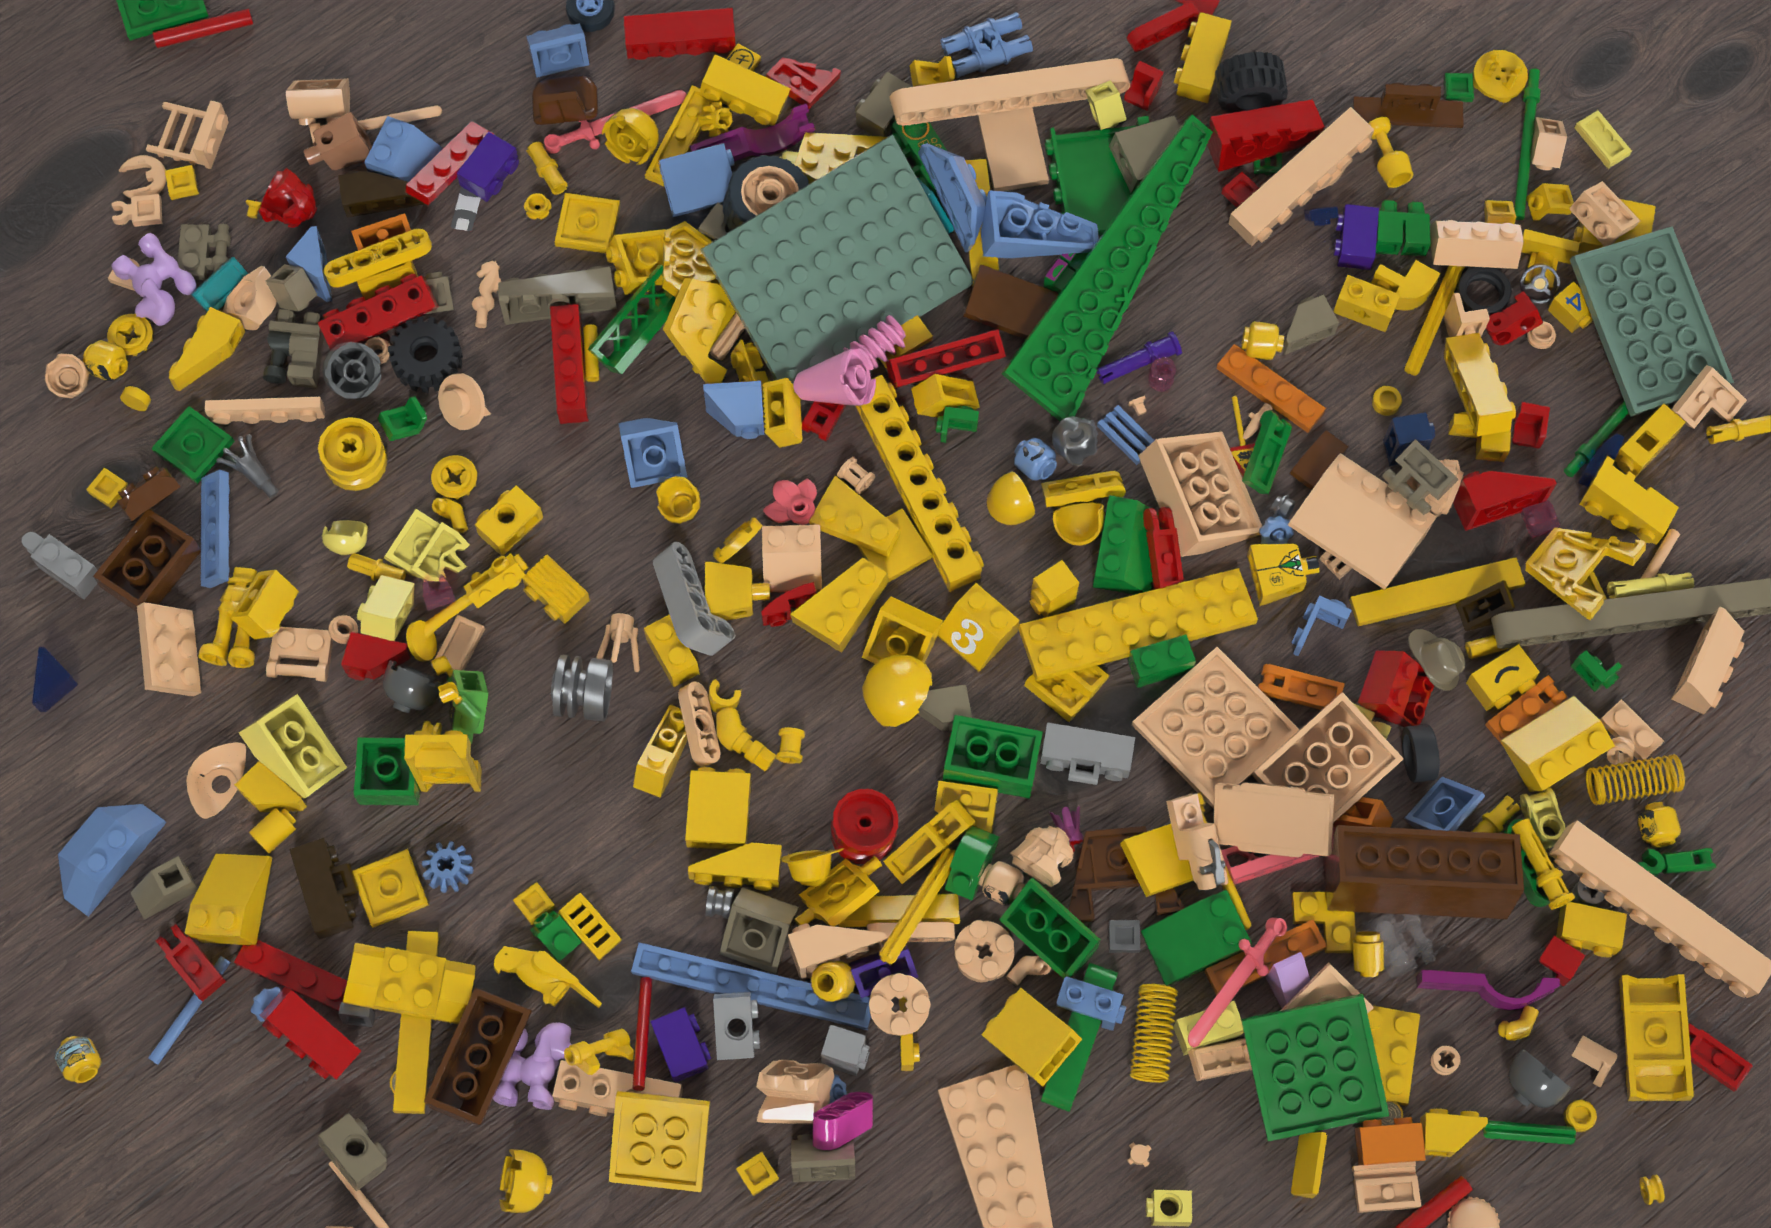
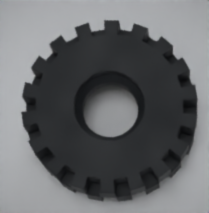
[388,316,463,393]

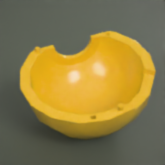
[862,655,932,727]

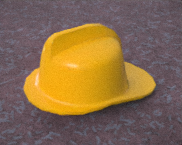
[781,848,844,887]

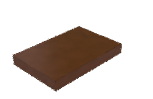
[963,265,1059,339]

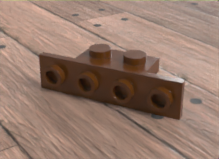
[1353,82,1464,128]

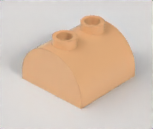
[286,78,350,125]

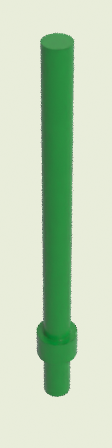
[1514,69,1541,221]
[1564,401,1629,477]

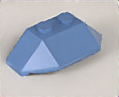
[918,143,987,253]
[58,804,167,917]

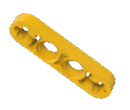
[323,229,432,287]

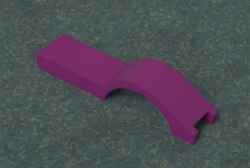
[690,104,815,161]
[1417,970,1560,1010]

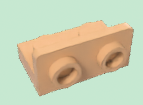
[1570,181,1640,247]

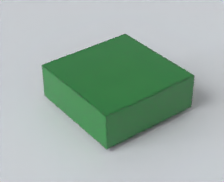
[1444,73,1474,102]

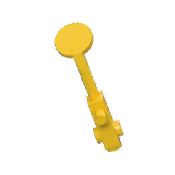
[406,553,528,662]

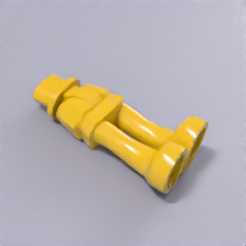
[198,567,257,668]

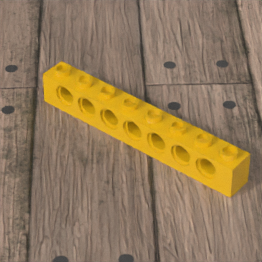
[855,375,984,592]

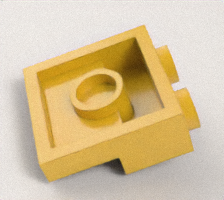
[606,229,666,295]

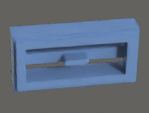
[1097,405,1155,465]

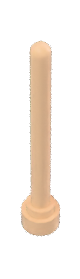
[309,105,442,146]

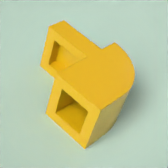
[1371,260,1440,310]
[1448,412,1511,462]

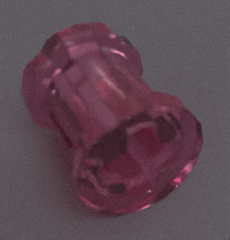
[1148,357,1176,392]

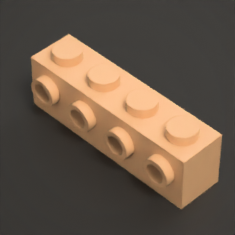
[552,1060,683,1116]

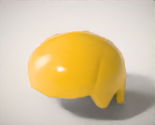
[656,476,701,524]

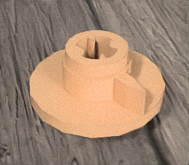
[438,373,491,430]

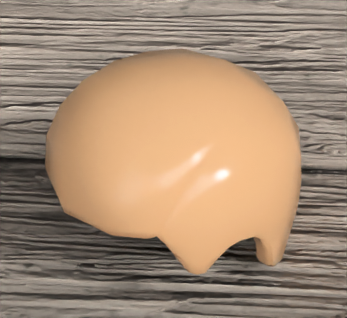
[45,353,89,398]

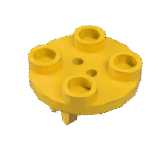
[1473,50,1528,103]

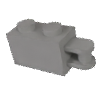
[22,532,98,599]

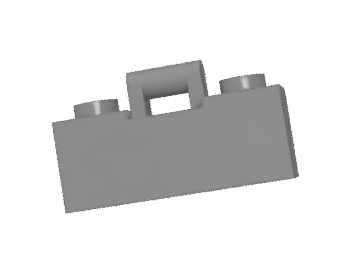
[1040,722,1135,785]

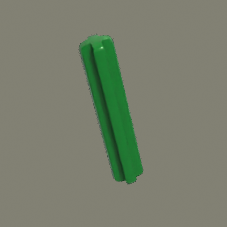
[1483,1120,1576,1145]

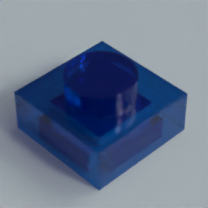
[1304,207,1339,226]

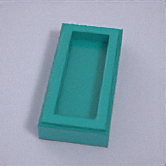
[191,257,249,312]

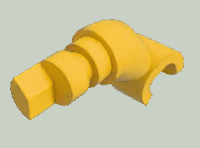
[708,679,776,771]

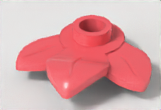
[763,479,817,525]

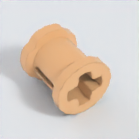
[837,457,875,495]

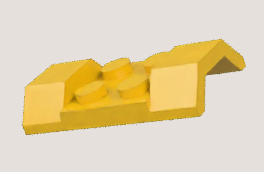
[343,943,476,1024]

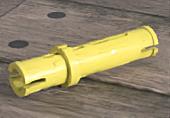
[1607,573,1694,599]

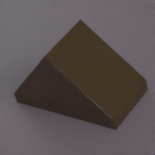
[1456,580,1515,631]

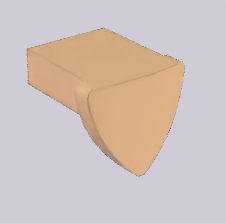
[1572,1036,1617,1088]

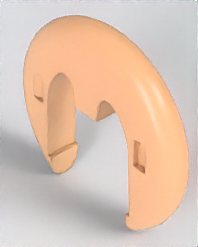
[119,155,166,199]

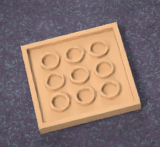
[1132,647,1300,809]

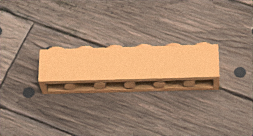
[1228,107,1374,246]

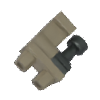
[263,309,325,388]

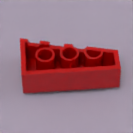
[1207,99,1325,172]

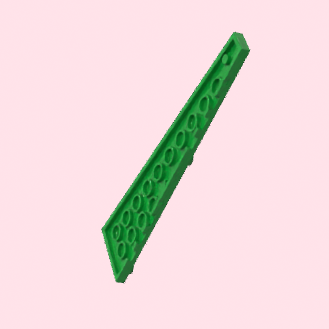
[1001,115,1213,422]

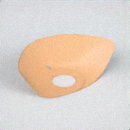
[186,742,246,819]

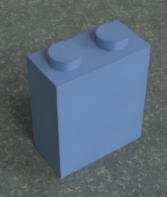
[658,143,734,217]

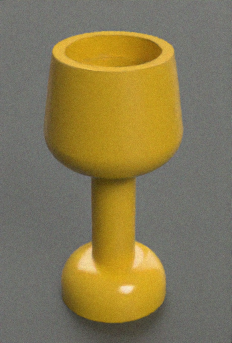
[1368,117,1413,188]

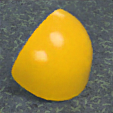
[987,471,1035,525]
[1053,502,1104,546]

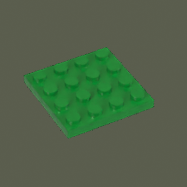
[1241,994,1390,1142]

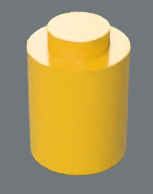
[248,808,296,854]

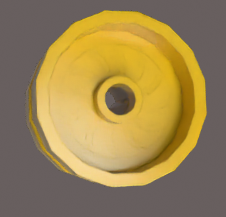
[318,417,388,491]

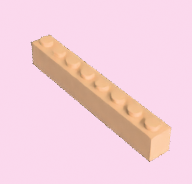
[1549,820,1771,998]

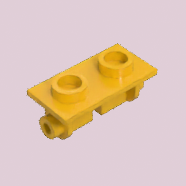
[731,340,769,398]

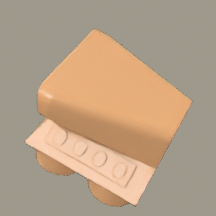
[756,1060,835,1124]

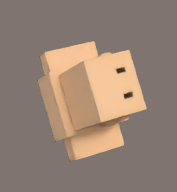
[1128,396,1147,416]

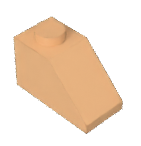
[1531,117,1567,170]

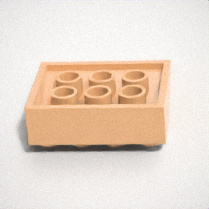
[1138,431,1262,557]
[1288,453,1437,590]
[1252,692,1404,823]

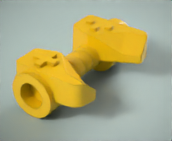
[564,1028,634,1075]

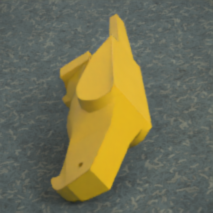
[494,946,602,1008]

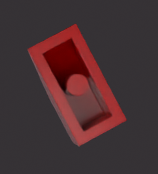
[341,632,412,681]

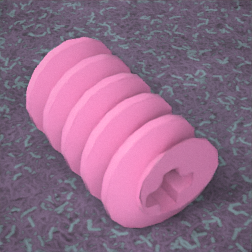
[843,315,906,369]

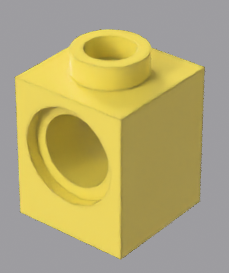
[1085,80,1127,130]
[1146,1190,1192,1227]

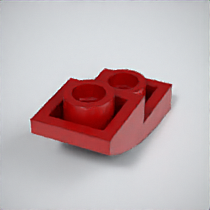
[761,582,817,627]

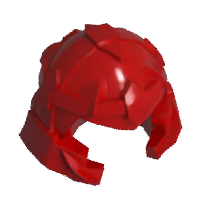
[258,168,317,228]

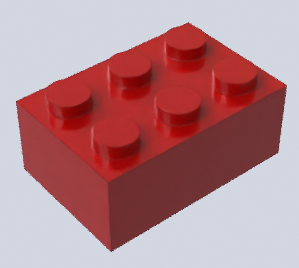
[259,987,361,1080]

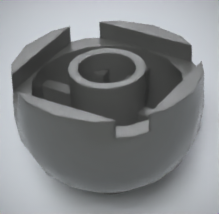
[322,342,382,399]
[383,660,444,713]
[1508,1049,1571,1108]

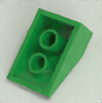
[1141,890,1252,986]

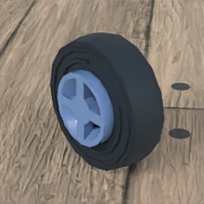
[566,0,615,32]

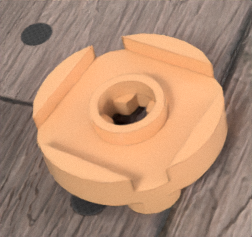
[954,920,1014,983]
[869,973,931,1036]

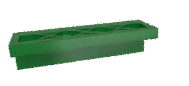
[588,265,676,374]

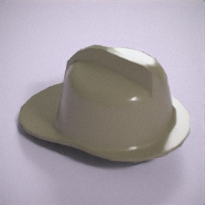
[1408,629,1465,691]

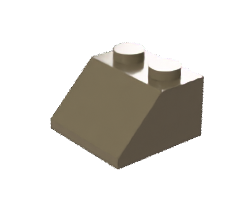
[719,887,799,974]

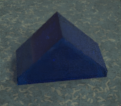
[32,647,78,712]

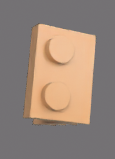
[146,101,229,169]

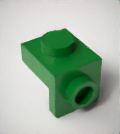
[377,396,427,441]
[936,406,979,443]
[530,911,582,962]

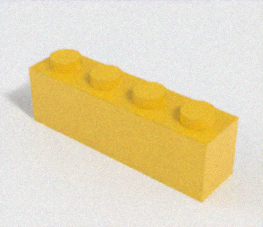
[1444,333,1516,436]

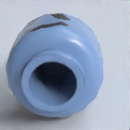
[1014,438,1057,480]

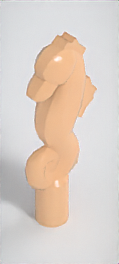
[472,260,501,328]

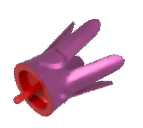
[1049,806,1083,852]

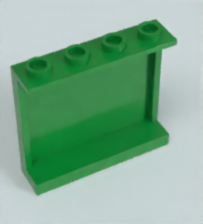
[1045,116,1150,235]

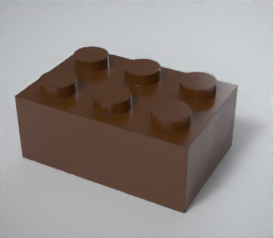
[93,509,201,613]

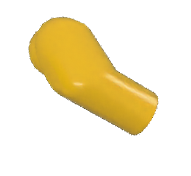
[432,497,468,533]
[1498,1005,1539,1041]

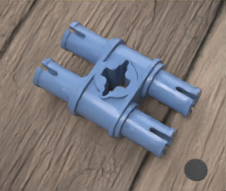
[940,12,1033,78]

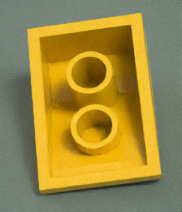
[185,854,272,945]

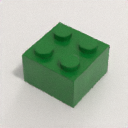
[354,737,420,806]

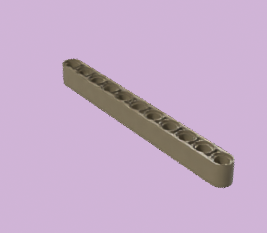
[1491,578,1771,649]

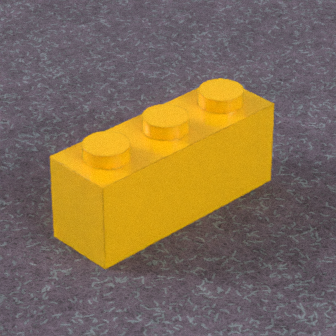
[1174,12,1232,103]
[699,54,791,126]

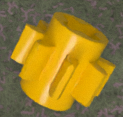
[698,102,733,137]

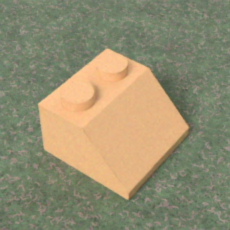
[762,525,822,593]

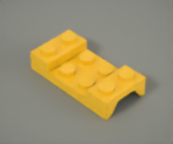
[404,730,482,792]
[1619,974,1694,1101]

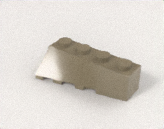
[498,266,617,325]

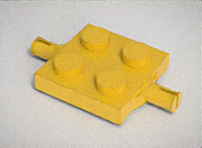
[794,856,882,927]

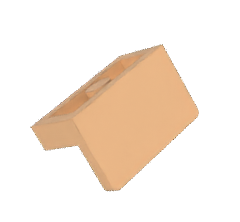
[1444,293,1490,337]

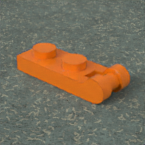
[1258,664,1345,710]
[1485,675,1568,746]

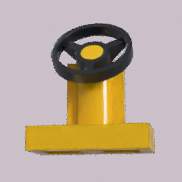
[1520,229,1580,304]

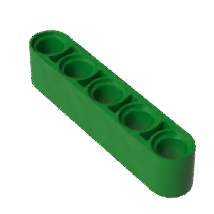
[1041,962,1118,1112]

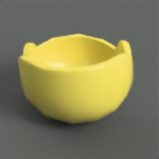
[322,520,368,555]

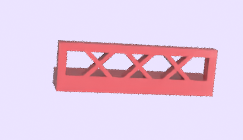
[1221,827,1336,885]

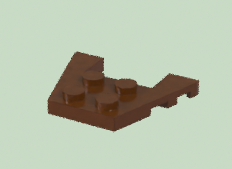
[1069,826,1184,923]

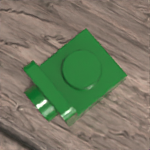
[1571,650,1623,692]

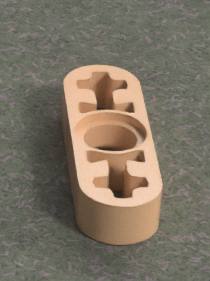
[678,682,720,767]
[867,922,955,942]

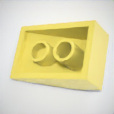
[239,694,347,798]

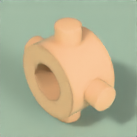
[1127,1142,1152,1167]

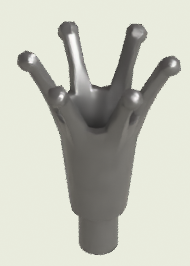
[216,434,279,499]

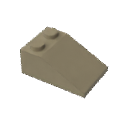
[791,1134,855,1183]

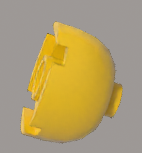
[602,108,659,165]
[500,1149,552,1213]

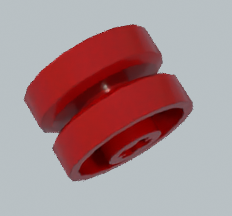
[830,789,898,864]

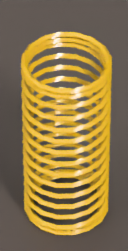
[1586,754,1685,806]
[1130,984,1178,1083]

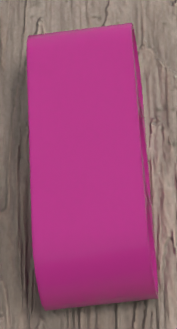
[813,1092,873,1150]

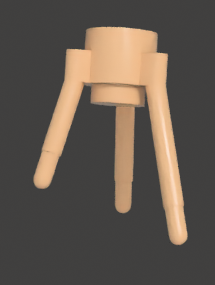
[596,613,640,672]

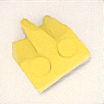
[384,509,470,581]

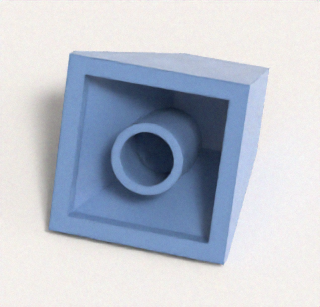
[703,381,765,439]
[618,418,687,488]

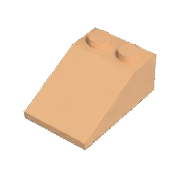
[788,924,887,981]

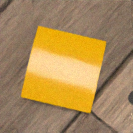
[1024,666,1109,722]

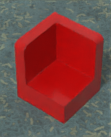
[1124,61,1164,111]
[1512,402,1550,449]
[1539,936,1586,986]

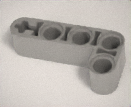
[653,542,735,656]

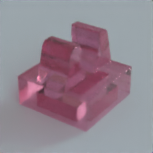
[1521,500,1560,538]
[422,574,456,610]

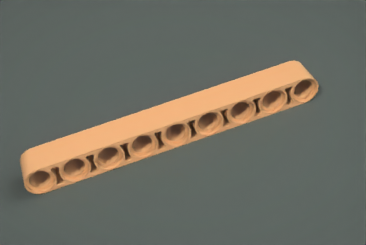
[890,58,1130,126]

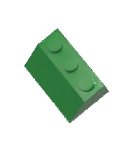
[1093,495,1162,595]
[942,715,1043,799]
[999,878,1101,979]

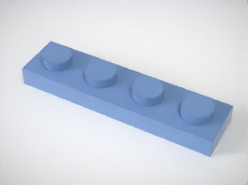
[201,470,230,588]

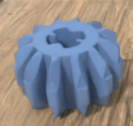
[422,841,474,893]

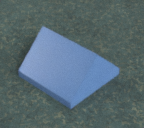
[286,226,332,302]
[1404,777,1485,831]

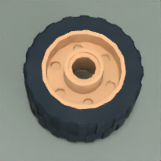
[723,155,809,232]

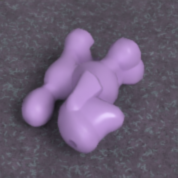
[112,233,196,326]
[493,1022,572,1110]

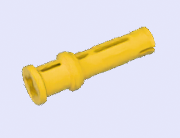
[1512,819,1575,910]

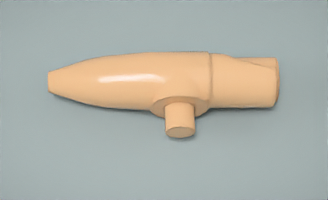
[1243,403,1273,440]

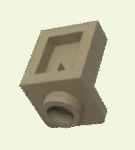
[425,272,454,314]

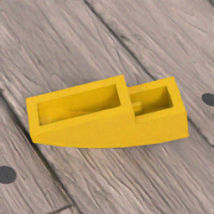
[883,800,976,884]

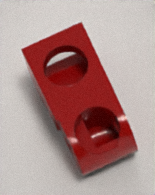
[1486,291,1543,345]

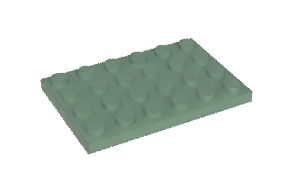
[1570,227,1734,416]

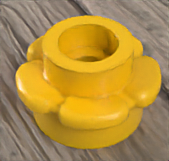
[524,193,552,220]

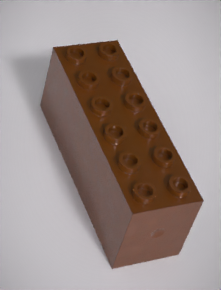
[1325,825,1524,919]

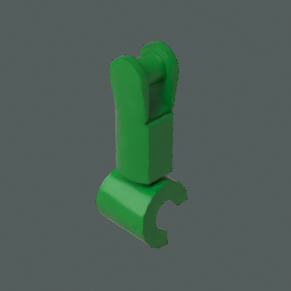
[1637,848,1716,877]

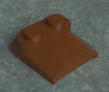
[116,465,180,521]

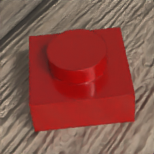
[1221,172,1259,208]

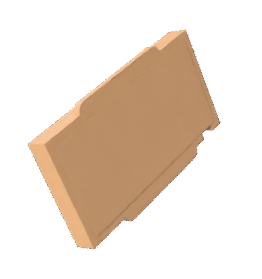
[1214,782,1334,857]

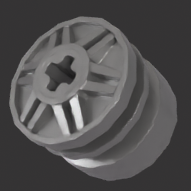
[551,655,613,722]

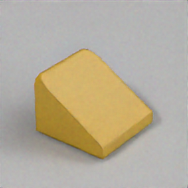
[1484,200,1516,224]

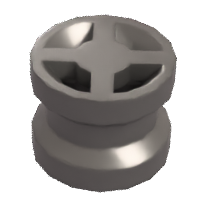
[1572,880,1605,907]
[706,886,734,919]

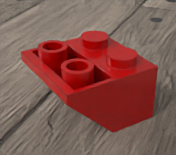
[1358,651,1434,727]

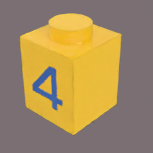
[1548,281,1593,333]

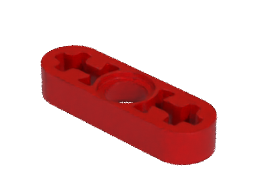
[1127,2,1200,52]

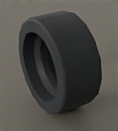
[1455,267,1512,316]
[1402,724,1440,783]

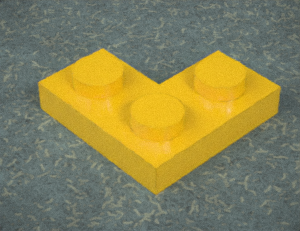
[1291,892,1356,953]

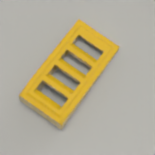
[558,893,622,961]

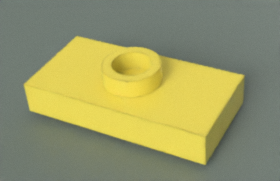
[1574,110,1632,169]

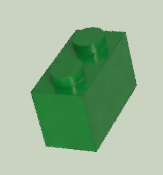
[1128,635,1196,688]

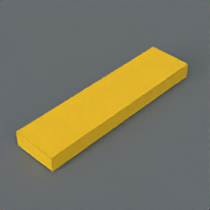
[645,85,712,186]
[839,894,960,928]

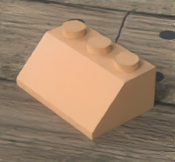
[1430,220,1524,269]
[1671,607,1744,715]

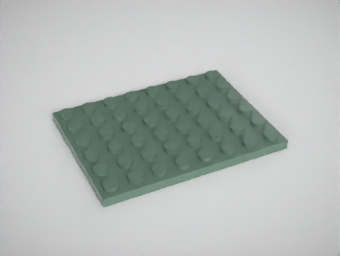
[700,135,974,383]

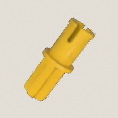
[347,553,406,581]

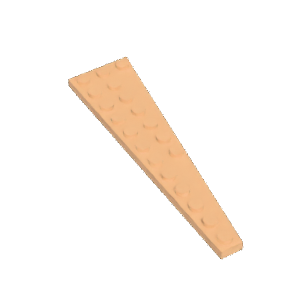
[938,1064,1053,1228]

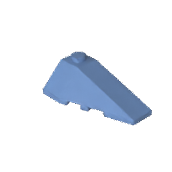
[981,191,1099,258]

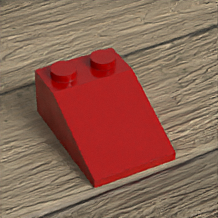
[1453,471,1557,531]

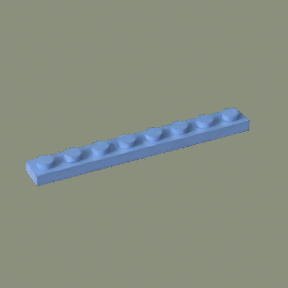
[631,943,871,1030]

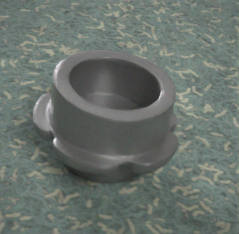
[1270,495,1295,519]

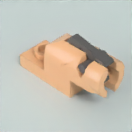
[1166,794,1229,890]

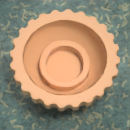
[1447,1197,1500,1228]

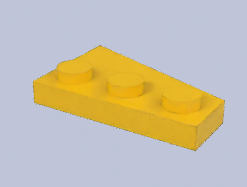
[809,476,900,557]

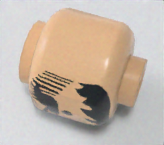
[979,861,1026,906]

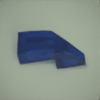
[1578,434,1625,487]

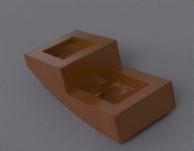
[1289,430,1349,490]

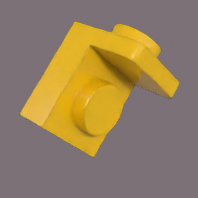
[1527,183,1574,221]

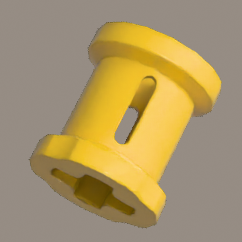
[776,727,805,764]

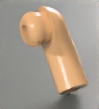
[1006,955,1051,986]

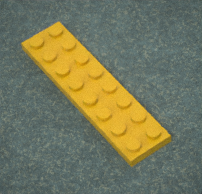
[1018,568,1258,681]

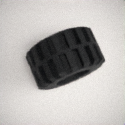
[1215,52,1288,113]

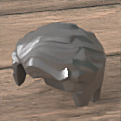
[1052,416,1098,466]

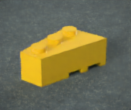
[1579,456,1679,545]
[790,558,889,653]

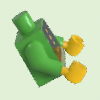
[431,656,488,744]

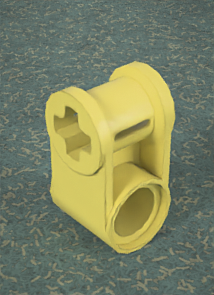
[1520,787,1566,849]

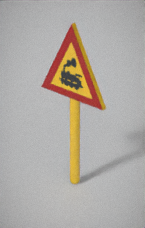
[1230,396,1255,476]

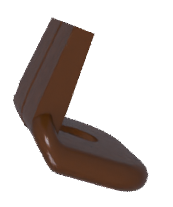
[532,75,598,125]

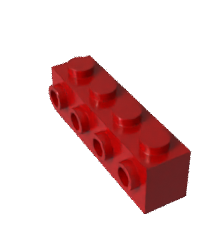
[318,273,439,350]

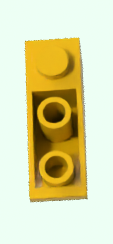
[169,307,246,391]
[633,705,696,798]
[688,842,782,891]

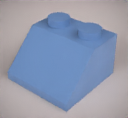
[526,23,589,78]
[365,116,442,182]

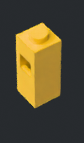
[1613,404,1686,477]

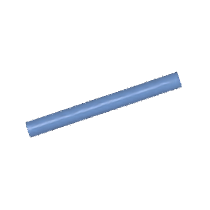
[148,956,231,1065]

